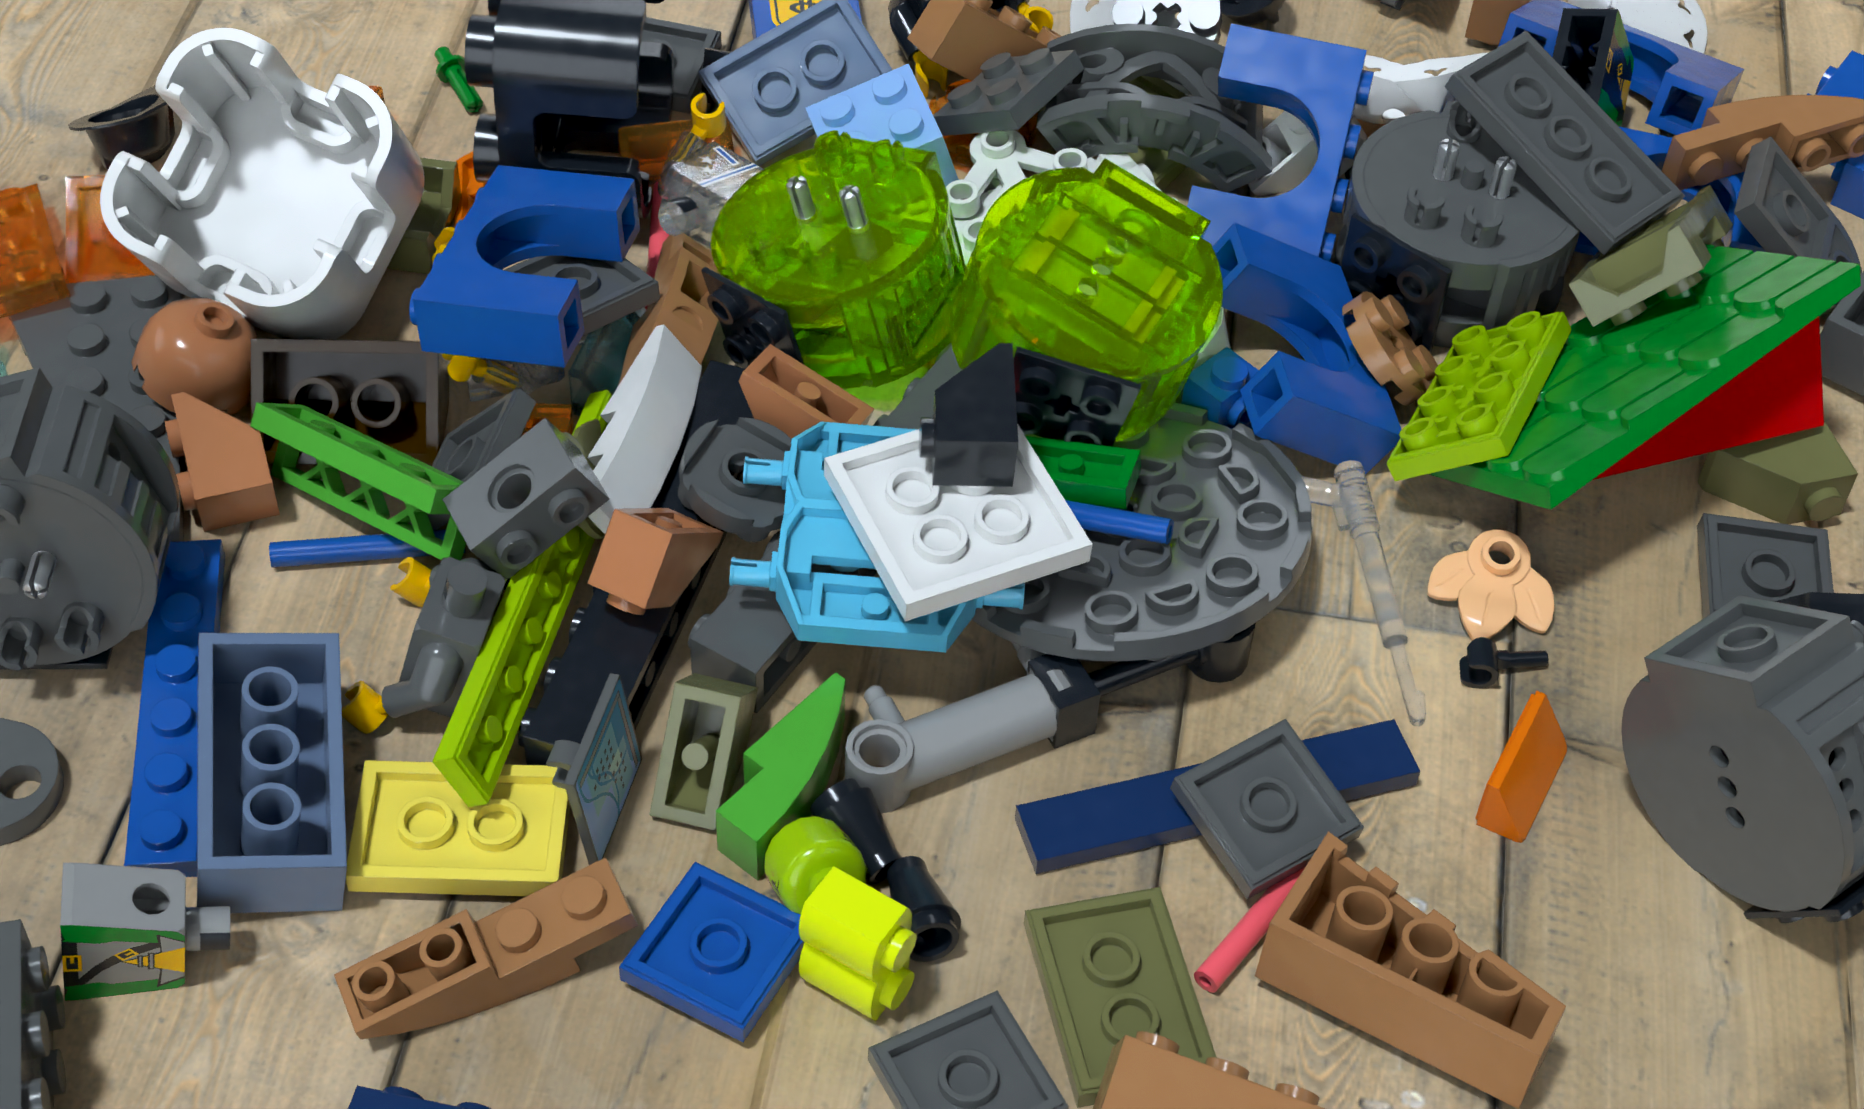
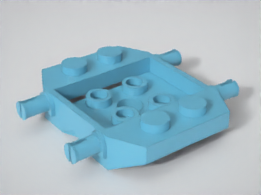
[729,421,1025,653]

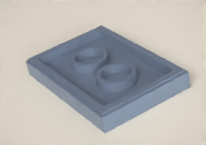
[698,0,892,166]

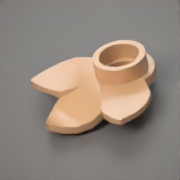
[1427,529,1554,641]

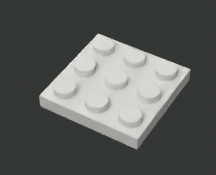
[824,424,1092,621]

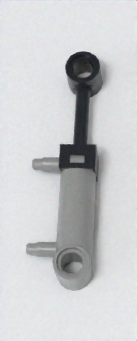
[845,623,1256,814]

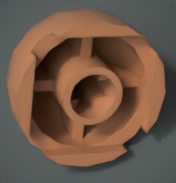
[131,297,257,415]

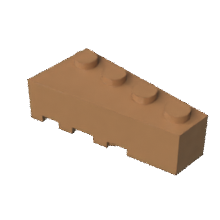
[1255,831,1566,1109]

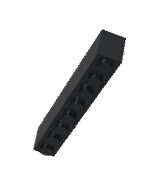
[518,360,754,765]

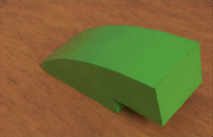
[716,672,846,881]

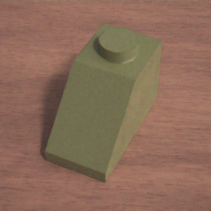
[1698,421,1858,524]
[649,673,758,830]

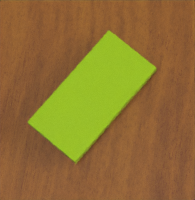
[1386,311,1572,481]

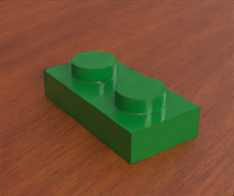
[1025,436,1141,509]

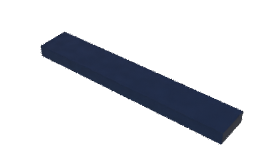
[1015,719,1421,874]

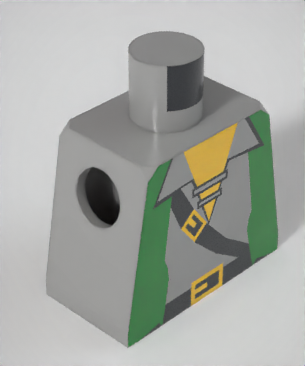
[60,863,230,1001]

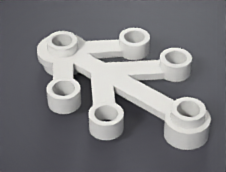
[944,130,1108,255]

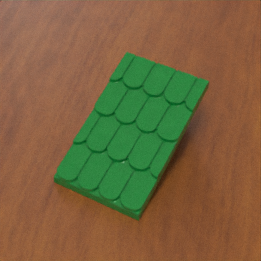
[1428,244,1861,510]

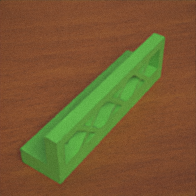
[250,402,466,560]

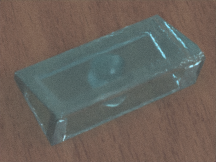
[568,312,640,416]

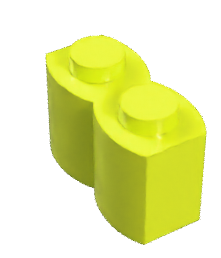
[799,866,917,1021]

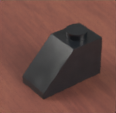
[919,343,1019,487]

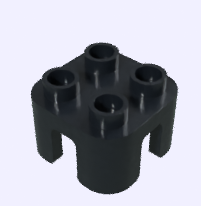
[464,0,674,219]

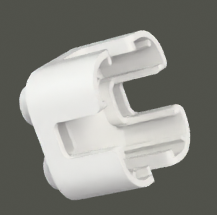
[100,28,424,339]

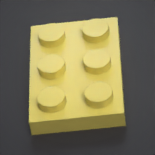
[346,760,570,896]

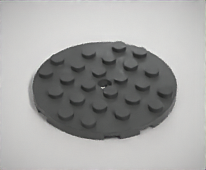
[972,400,1312,661]

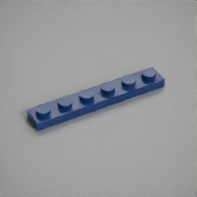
[124,539,225,877]

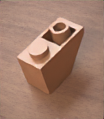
[164,392,280,532]

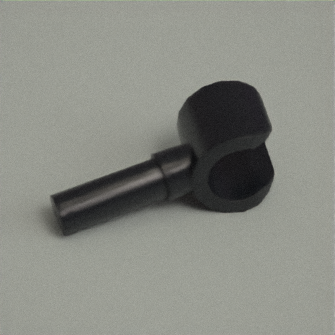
[1459,637,1549,689]

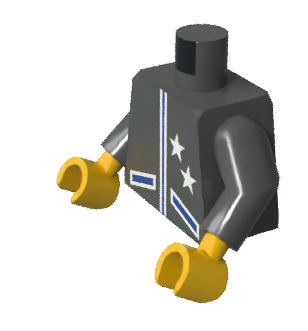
[342,557,507,734]

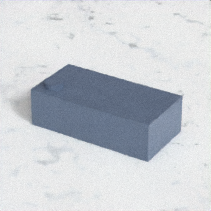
[197,633,347,913]

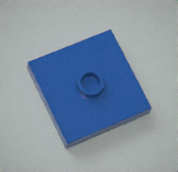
[619,862,804,1043]

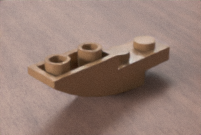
[1662,95,1864,191]
[618,228,730,386]
[334,857,638,1040]

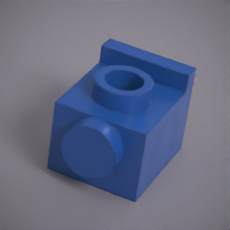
[1181,347,1259,430]

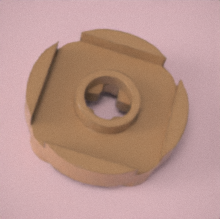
[1342,291,1438,406]

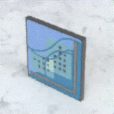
[546,673,642,865]

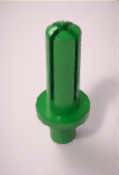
[434,46,483,113]

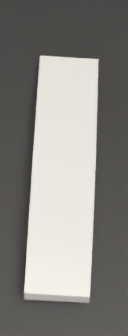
[587,324,702,534]

